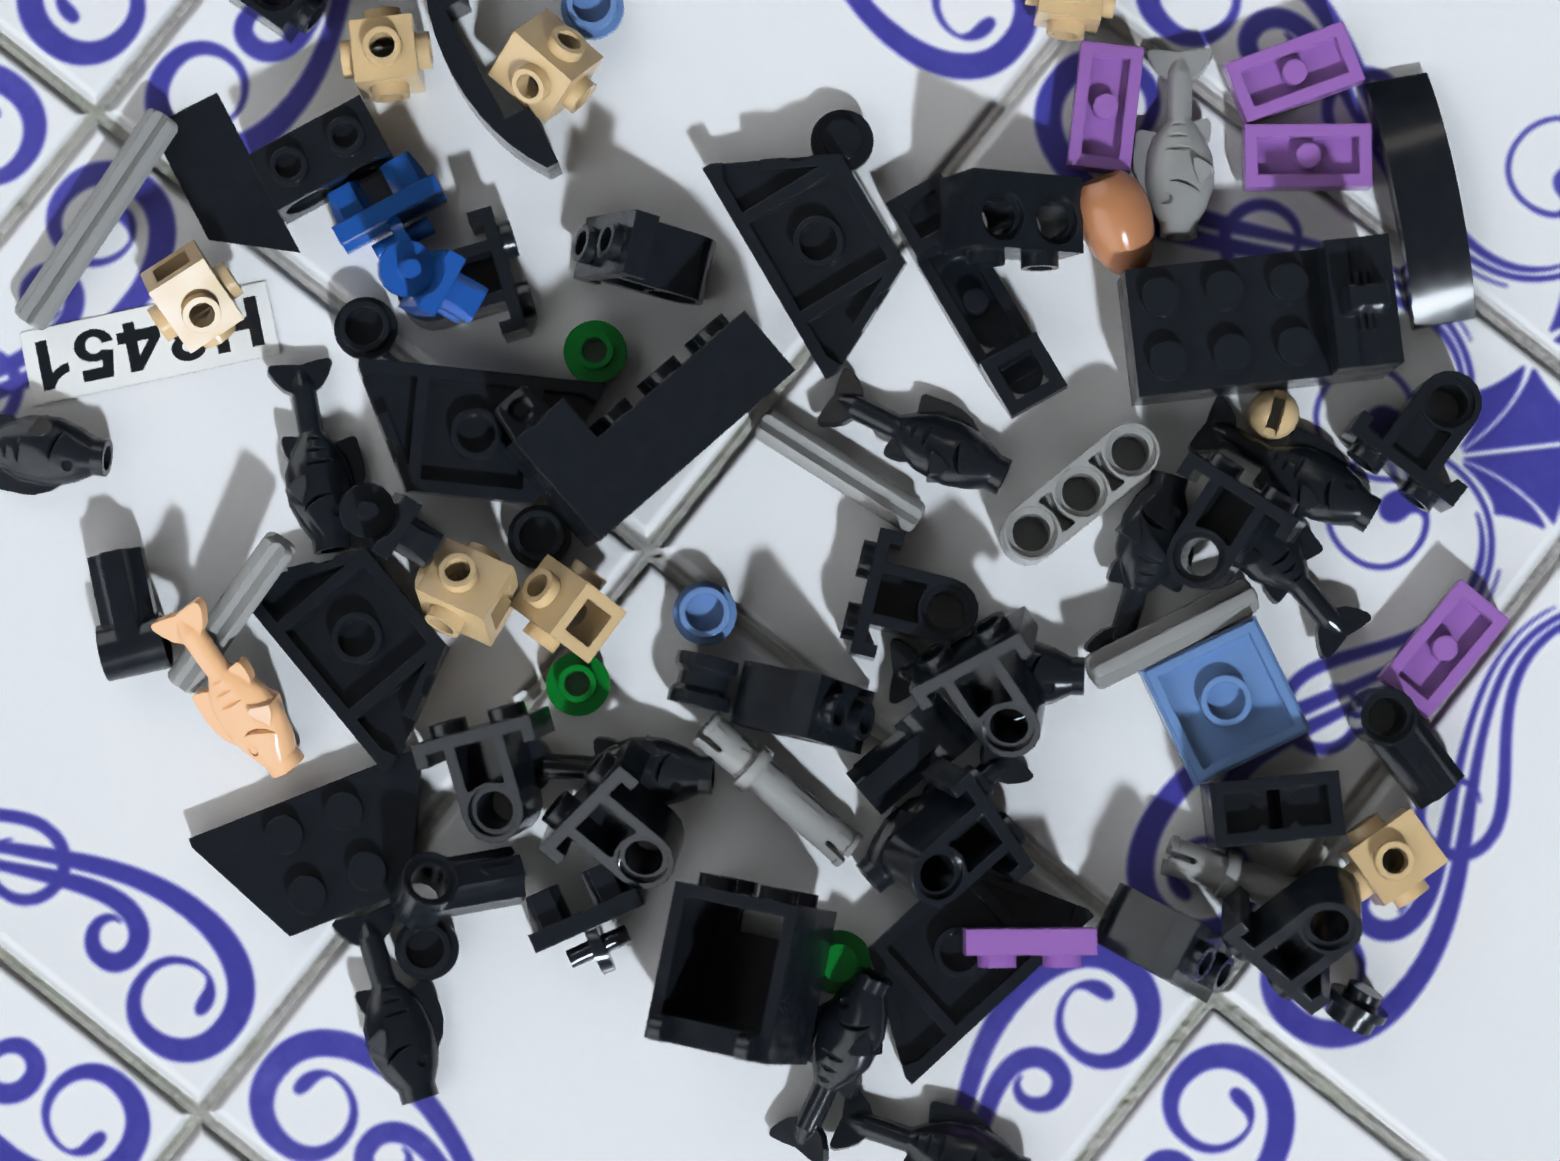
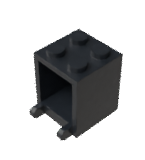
[644,872,837,1065]

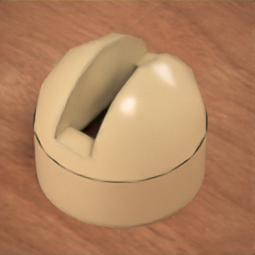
[1246,389,1299,441]

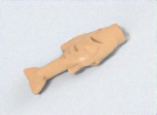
[151,597,304,778]

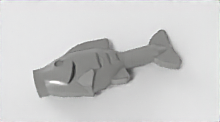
[1133,48,1215,241]

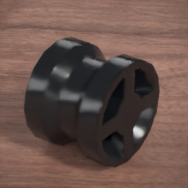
[667,649,739,713]

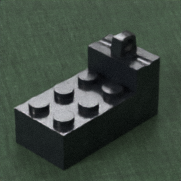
[1117,233,1404,406]
[494,311,795,548]

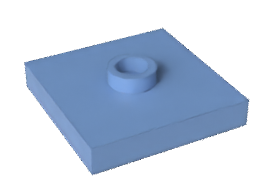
[1139,616,1311,787]

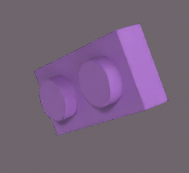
[1222,21,1365,126]
[1065,40,1145,174]
[1241,123,1373,192]
[1376,579,1511,719]
[962,927,1097,968]

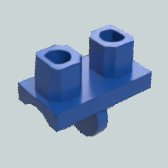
[327,151,448,259]
[377,240,488,323]

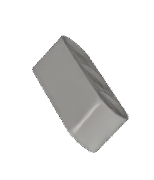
[999,423,1160,566]

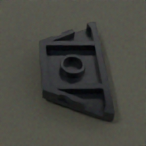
[702,153,908,379]
[357,357,604,505]
[253,548,450,775]
[189,751,422,936]
[868,871,1094,1084]

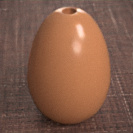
[1080,170,1155,276]

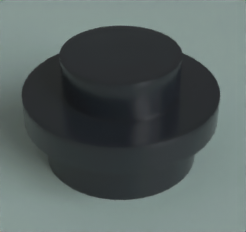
[810,110,874,171]
[334,297,398,360]
[508,505,572,569]
[394,920,459,981]
[1325,979,1389,1036]

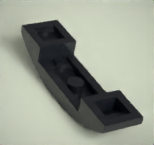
[427,0,562,180]
[1363,72,1476,330]
[885,173,1068,419]

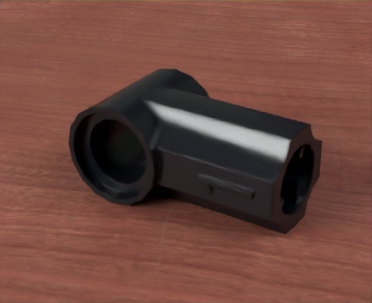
[87,547,174,681]
[1347,687,1465,809]
[846,690,978,815]
[390,846,526,930]

